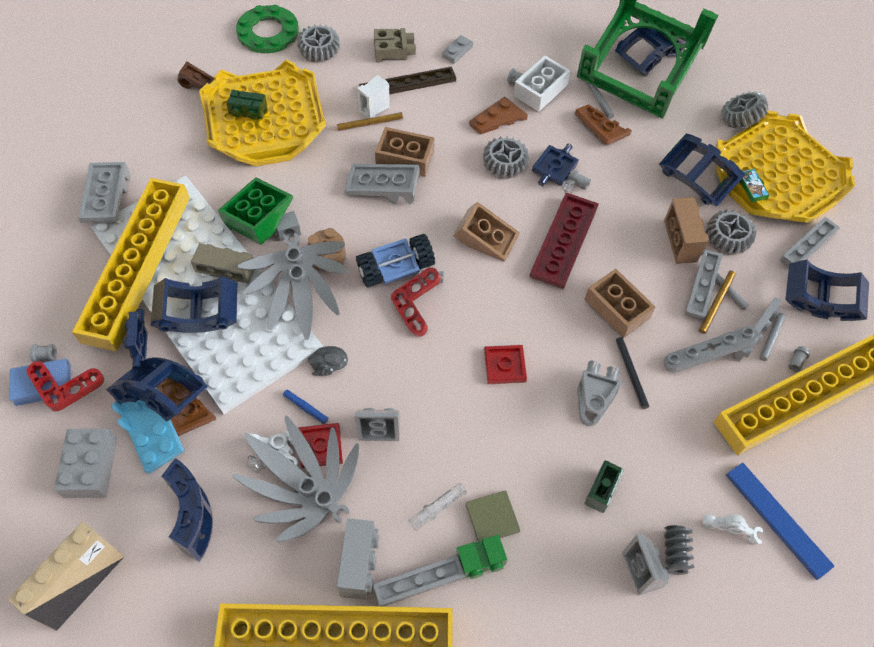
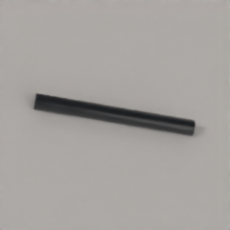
[616,337,649,409]

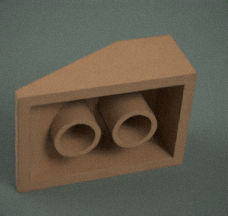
[453,202,520,261]

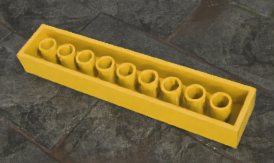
[72,178,190,352]
[713,334,874,456]
[214,603,453,647]

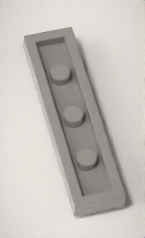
[780,217,840,266]
[685,249,723,320]
[733,297,781,362]
[373,555,465,607]

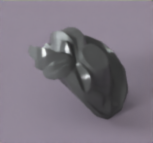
[308,346,348,376]

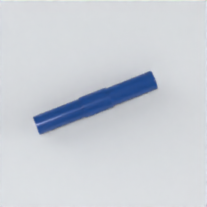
[283,389,329,424]

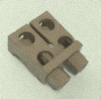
[374,28,416,62]

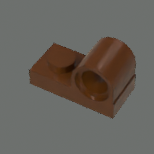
[177,61,214,89]

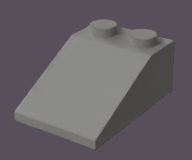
[355,408,400,441]
[622,533,669,595]

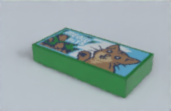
[740,168,769,202]

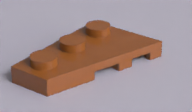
[469,97,528,135]
[575,104,632,145]
[157,378,216,436]

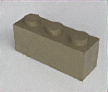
[191,243,254,284]

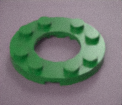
[236,5,299,53]

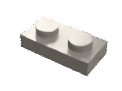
[442,35,473,64]

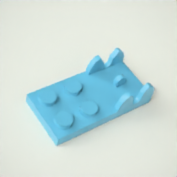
[111,388,185,474]

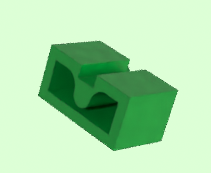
[456,534,508,579]

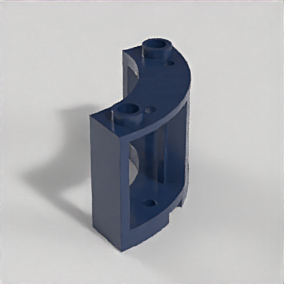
[615,28,686,76]
[659,133,745,206]
[785,260,869,321]
[150,276,238,333]
[106,357,208,422]
[161,458,213,562]

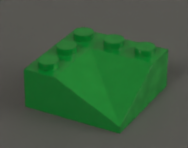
[217,177,293,245]

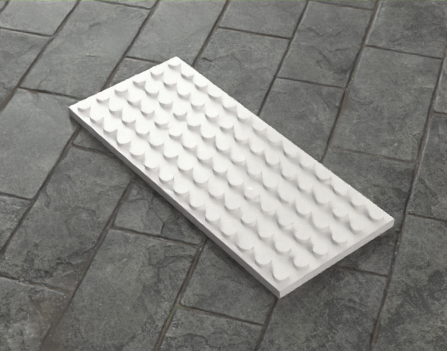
[91,176,323,414]

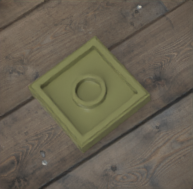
[466,490,520,542]

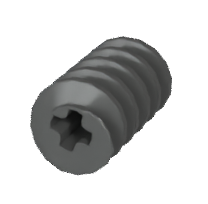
[664,525,695,575]

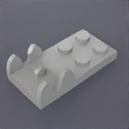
[78,162,130,223]
[345,164,420,204]

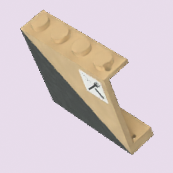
[7,521,124,631]

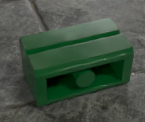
[227,90,267,119]
[584,460,624,513]

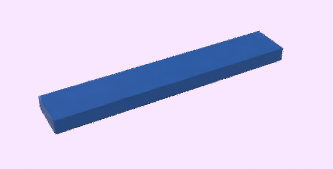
[725,462,835,580]

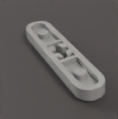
[664,327,759,373]

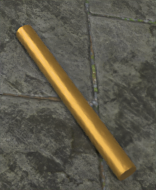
[337,112,403,131]
[699,270,736,334]

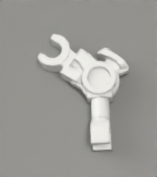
[247,430,298,467]
[703,514,763,544]

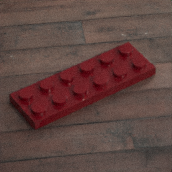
[529,192,599,289]

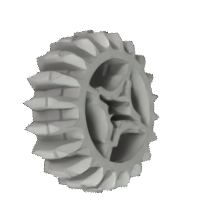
[297,24,340,62]
[721,91,769,129]
[483,136,529,179]
[706,209,757,255]

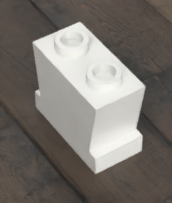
[357,75,390,118]

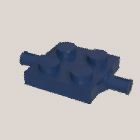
[532,143,579,187]
[124,308,148,370]

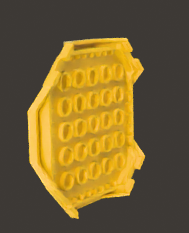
[199,59,326,166]
[716,110,855,223]

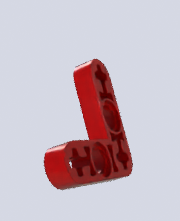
[391,268,441,337]
[26,361,104,412]

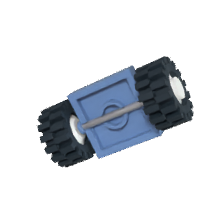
[356,234,435,288]

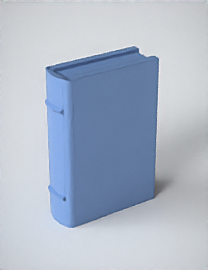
[9,358,71,406]

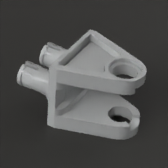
[577,360,622,426]

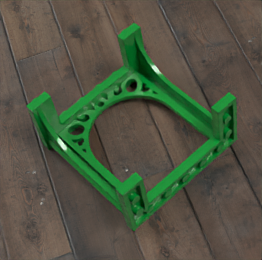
[577,0,719,119]

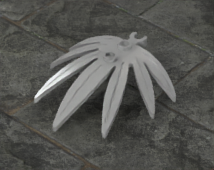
[237,233,349,340]
[232,415,359,542]

